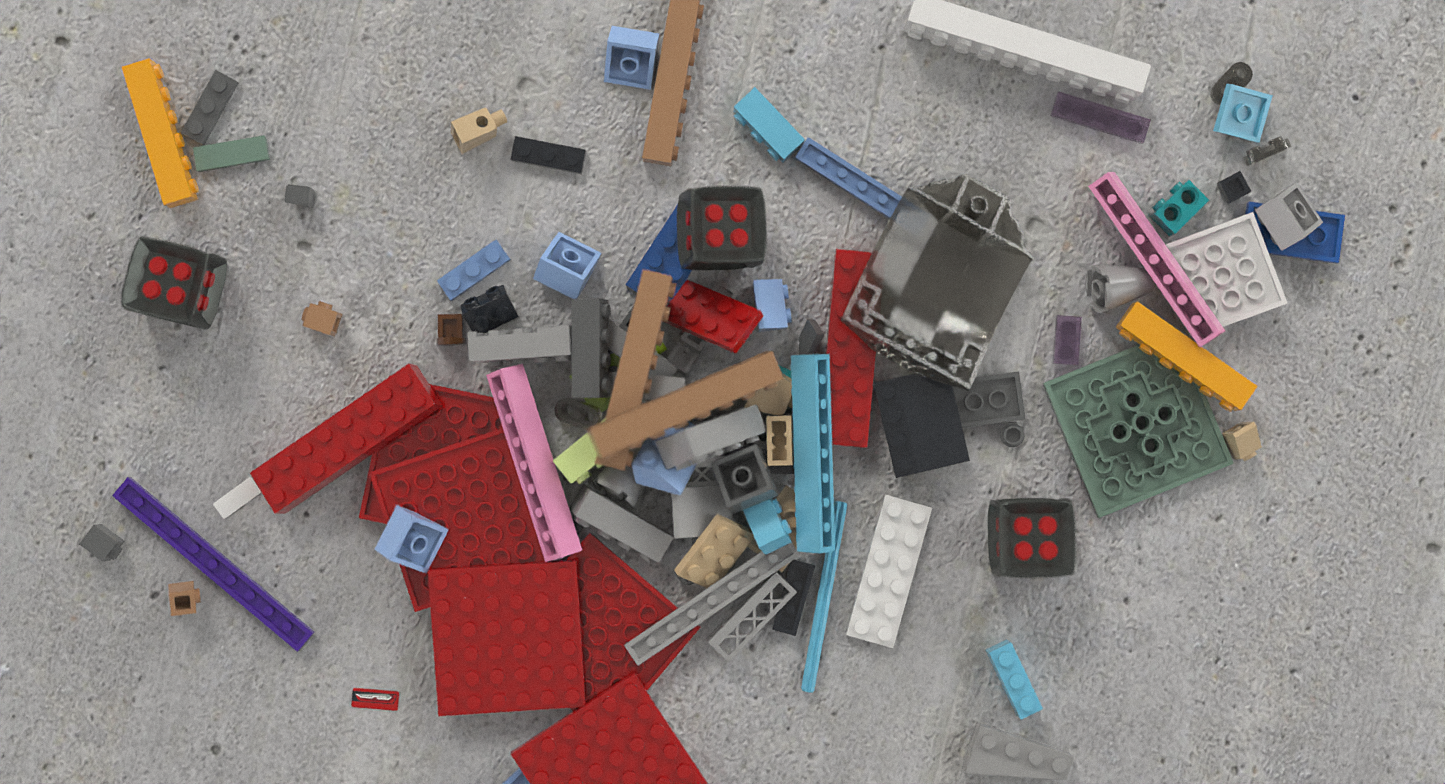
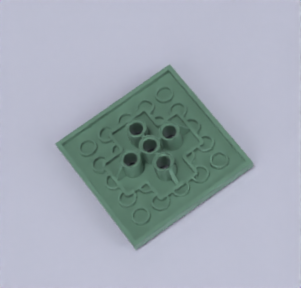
[1042,329,1234,518]

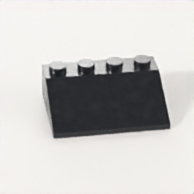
[874,366,970,478]

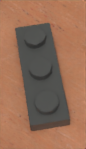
[180,70,239,145]

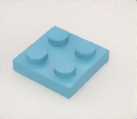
[1213,84,1273,143]

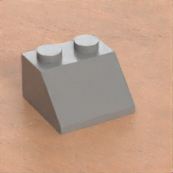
[1255,182,1323,251]

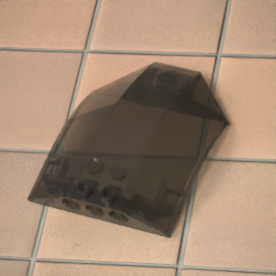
[841,173,1033,391]

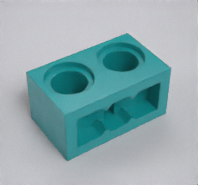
[1149,180,1209,237]

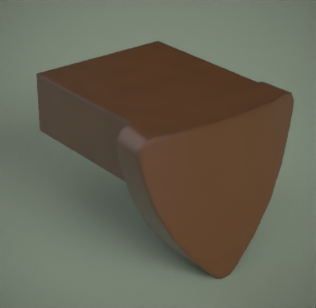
[436,314,466,346]

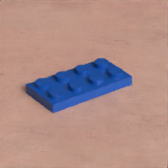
[1245,201,1345,264]
[625,204,693,306]

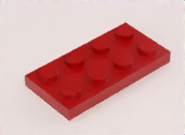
[663,279,764,354]

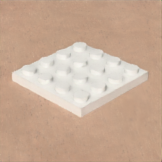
[1166,212,1288,338]

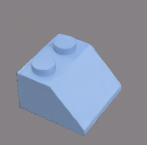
[604,26,659,90]
[533,232,602,299]
[753,279,792,332]
[375,505,449,574]

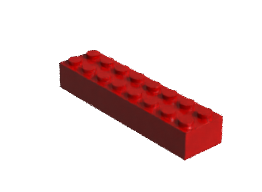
[825,249,885,448]
[250,363,443,514]

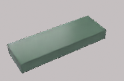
[193,135,270,172]

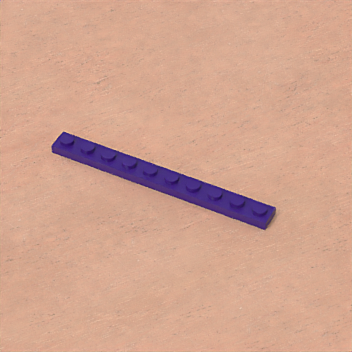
[112,477,315,652]

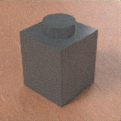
[79,524,125,562]

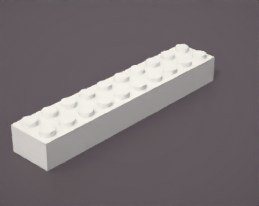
[904,0,1151,103]

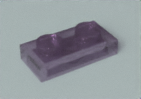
[1053,315,1082,366]

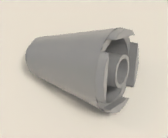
[1085,265,1156,313]
[592,440,645,509]

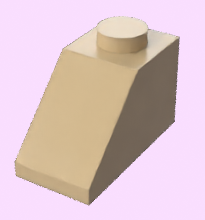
[1222,421,1262,461]

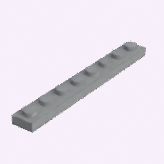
[624,542,800,665]

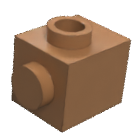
[302,301,343,337]
[168,581,201,616]

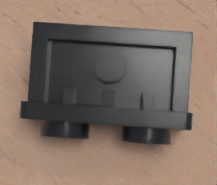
[460,285,519,333]

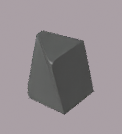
[284,184,316,208]

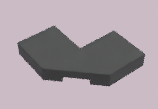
[799,319,824,355]

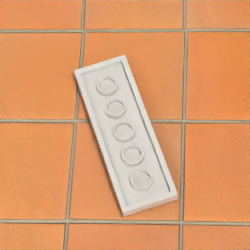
[846,495,932,648]

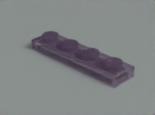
[1050,91,1151,144]

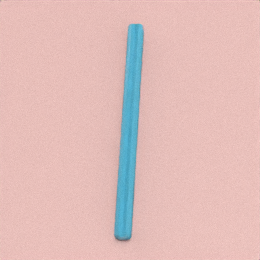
[801,501,847,693]

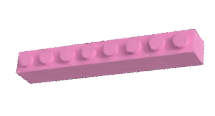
[1088,172,1225,347]
[486,364,582,562]

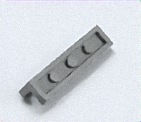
[706,571,797,662]

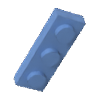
[437,240,511,301]

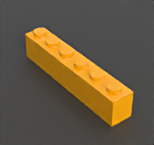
[122,58,199,208]
[1115,301,1258,412]

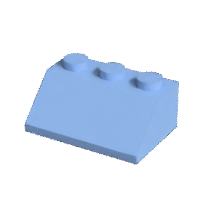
[632,420,697,495]

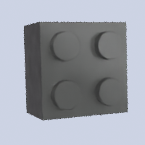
[711,444,779,513]

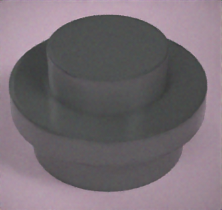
[1000,423,1025,447]

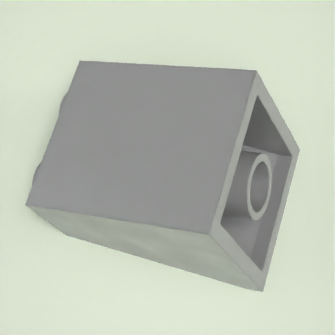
[672,486,738,538]

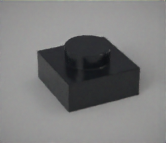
[1217,171,1252,204]

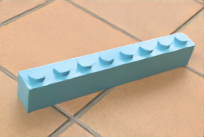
[791,354,835,553]

